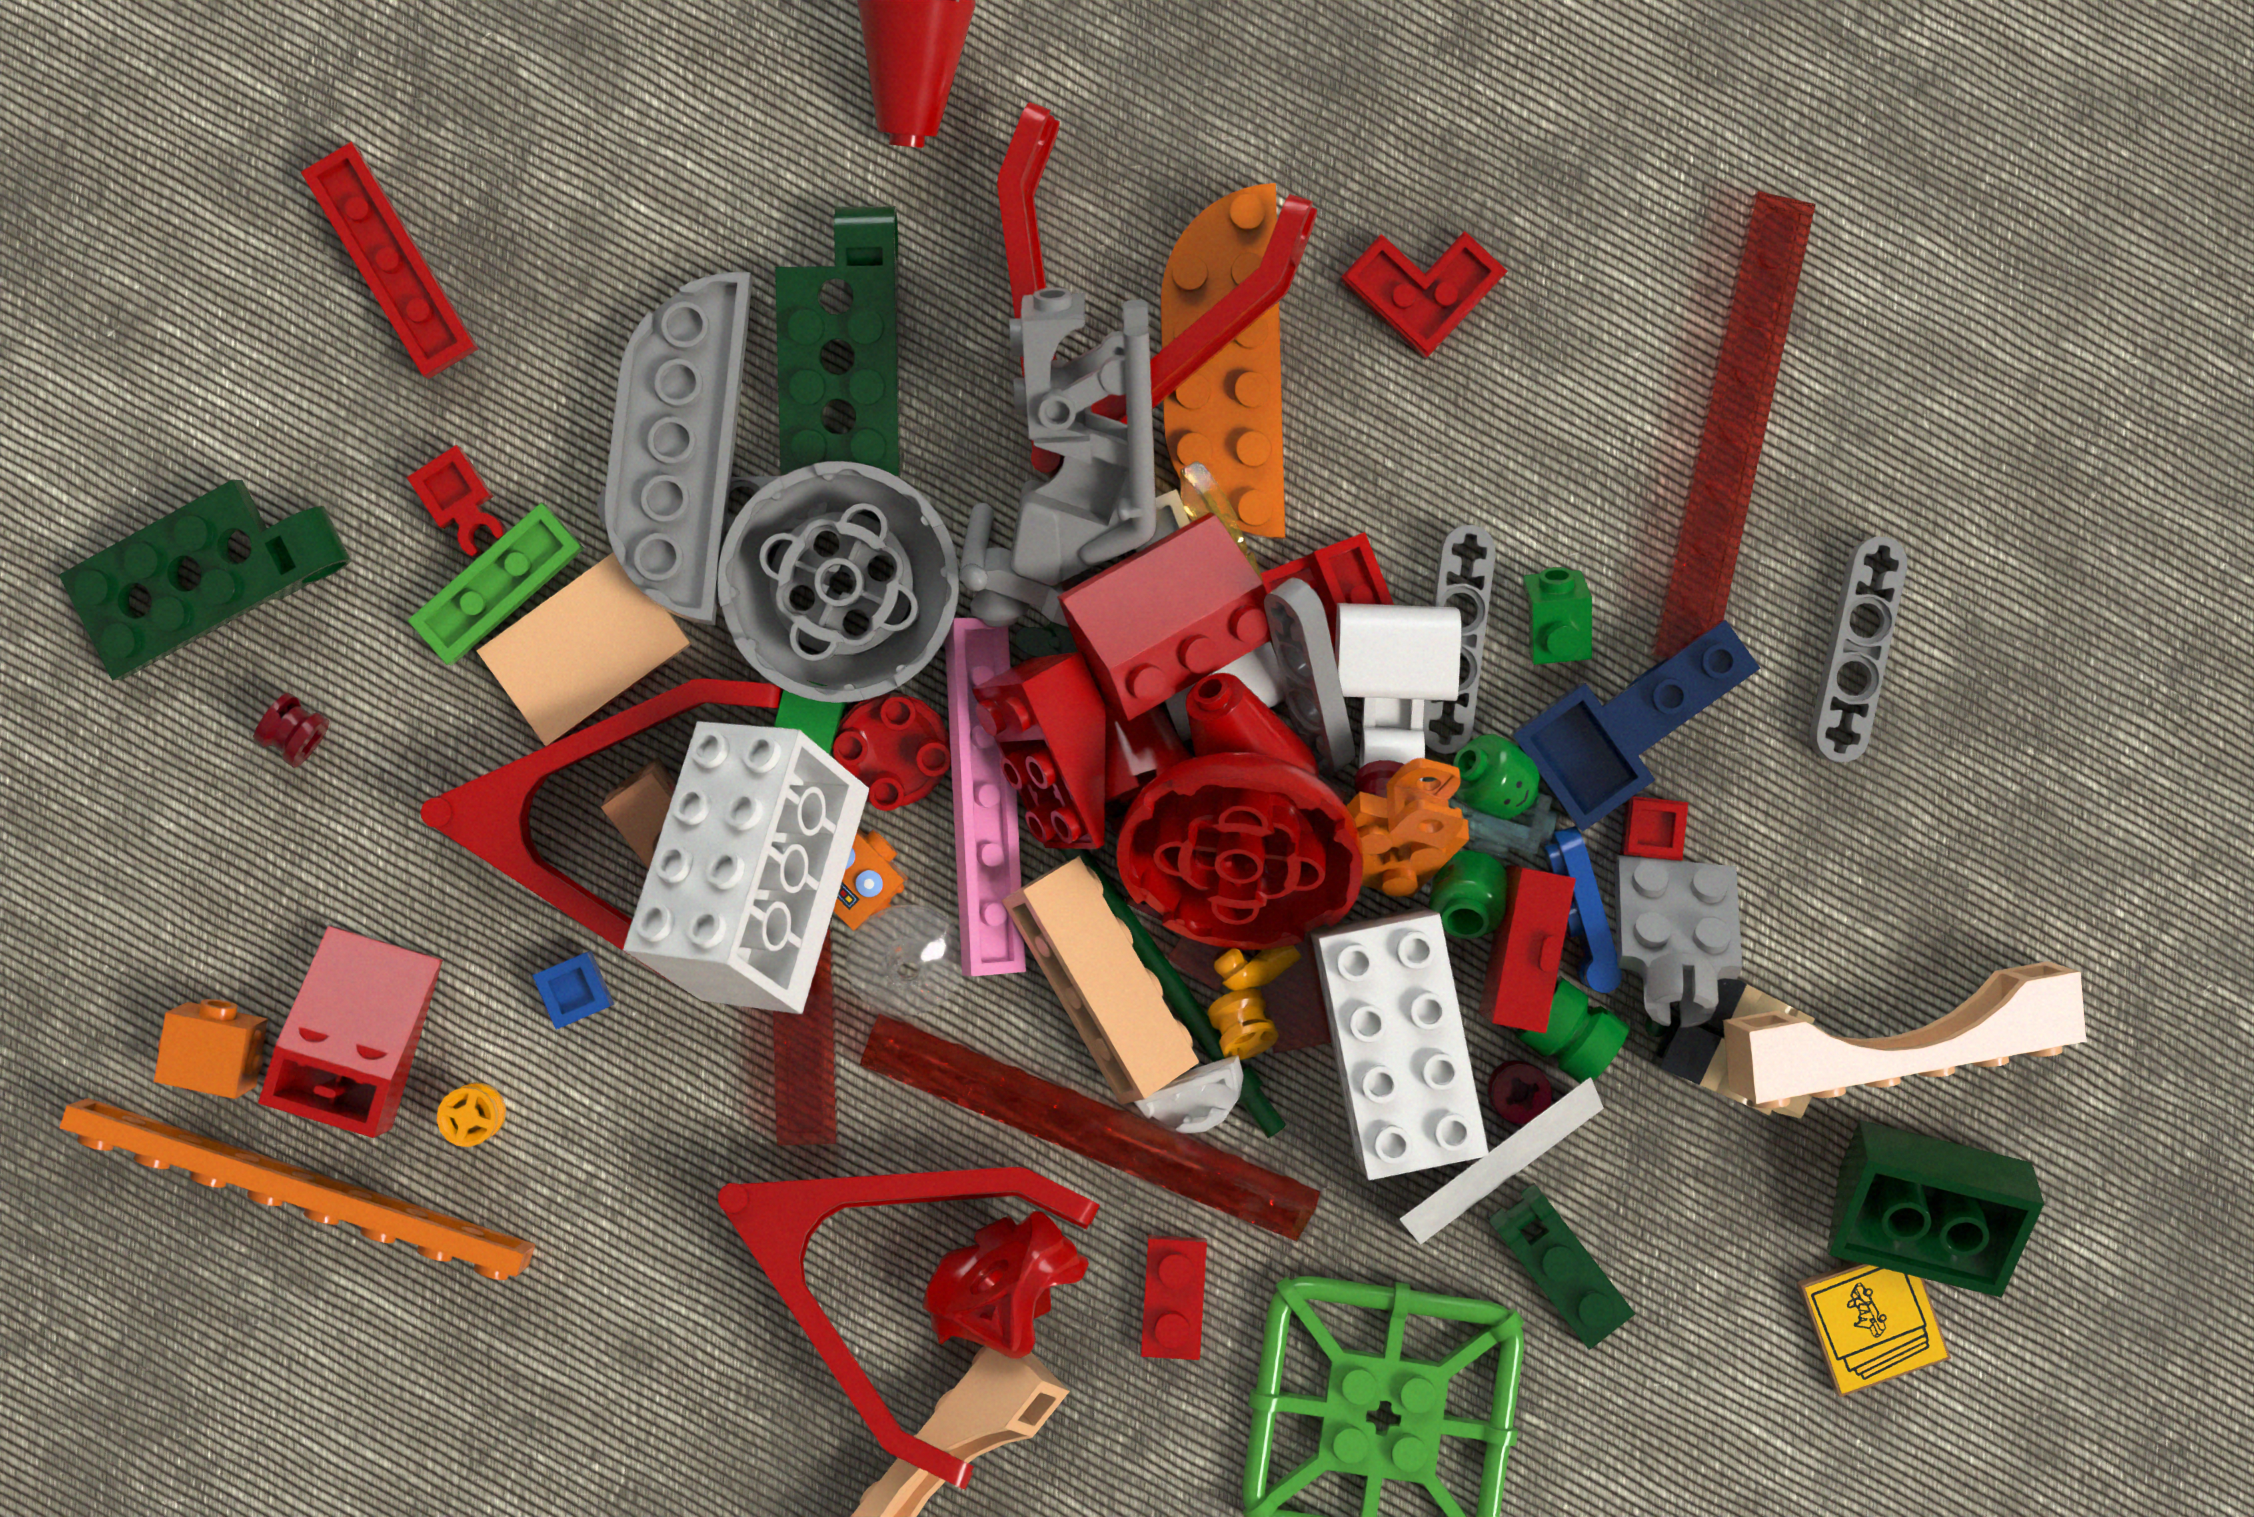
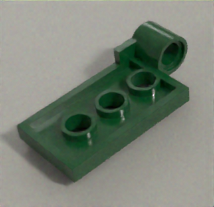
[775,206,901,476]
[59,479,351,681]

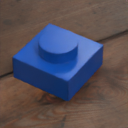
[532,950,614,1030]

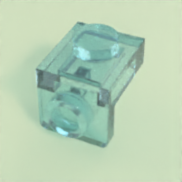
[1464,793,1557,859]

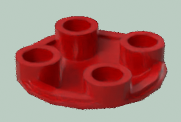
[833,693,951,811]

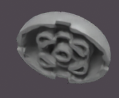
[718,461,960,703]

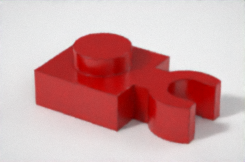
[406,445,507,558]

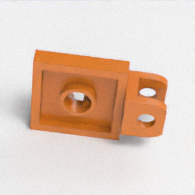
[1346,758,1469,898]

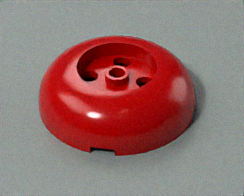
[1117,752,1363,950]

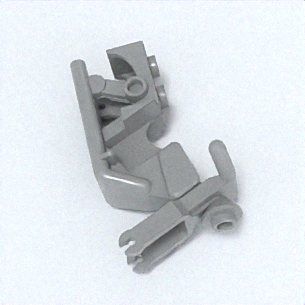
[960,288,1157,627]

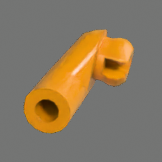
[1214,945,1302,991]

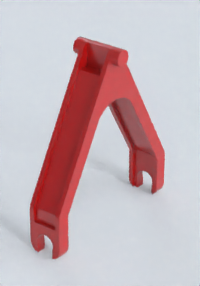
[997,102,1317,478]
[420,678,784,982]
[718,1167,1100,1490]

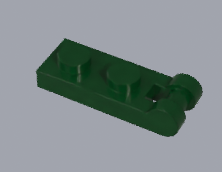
[1487,1182,1636,1350]

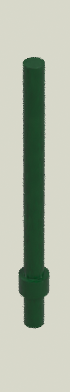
[1060,848,1286,1138]

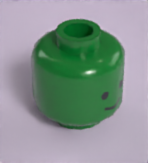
[1453,734,1540,821]
[1428,850,1509,939]

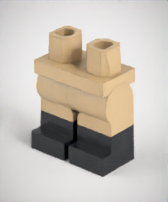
[1650,978,1828,1118]

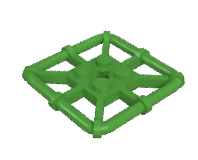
[1242,1276,1524,1517]

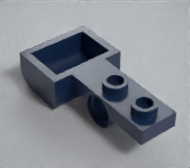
[1510,620,1761,832]

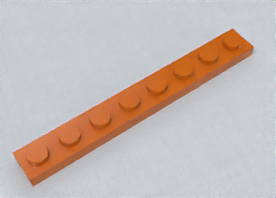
[59,1098,536,1280]

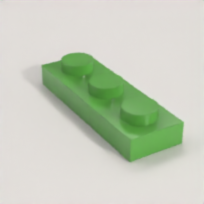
[407,502,585,666]

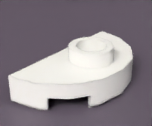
[1134,1055,1244,1134]

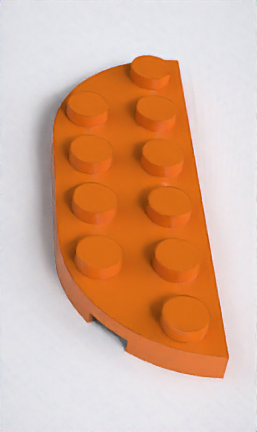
[1160,183,1285,539]

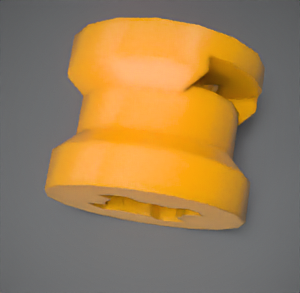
[1207,988,1279,1060]
[437,1082,506,1147]

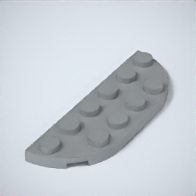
[604,272,753,626]

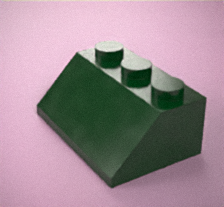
[1827,1120,2044,1298]

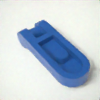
[1544,826,1622,993]

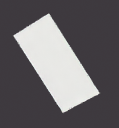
[1400,1077,1604,1245]

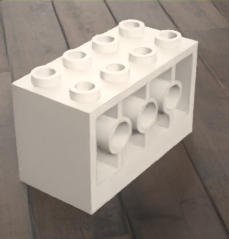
[623,721,869,1014]
[1309,906,1489,1181]

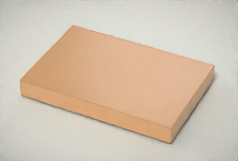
[477,552,693,746]

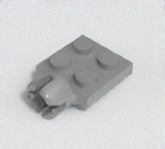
[1614,855,1742,1028]

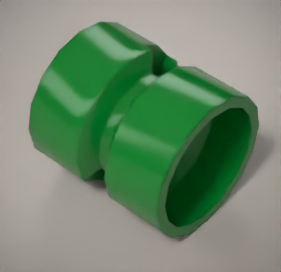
[1515,976,1629,1084]

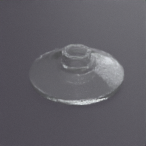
[847,904,963,1016]

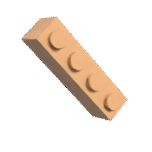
[1001,856,1199,1105]

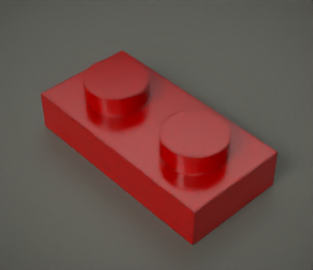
[1141,1235,1207,1360]

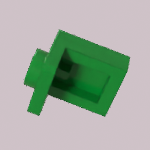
[1523,567,1592,665]

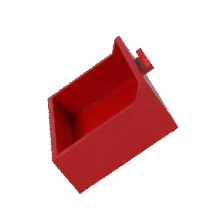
[1478,864,1576,1034]

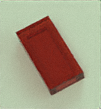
[1253,930,1332,1054]

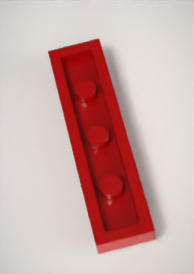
[301,142,479,379]

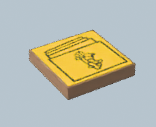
[1796,1262,1951,1397]

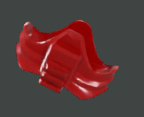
[922,1211,1089,1359]

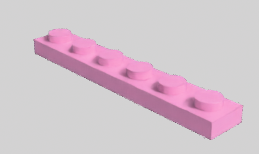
[945,618,1026,976]

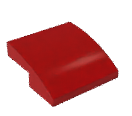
[1257,532,1394,656]

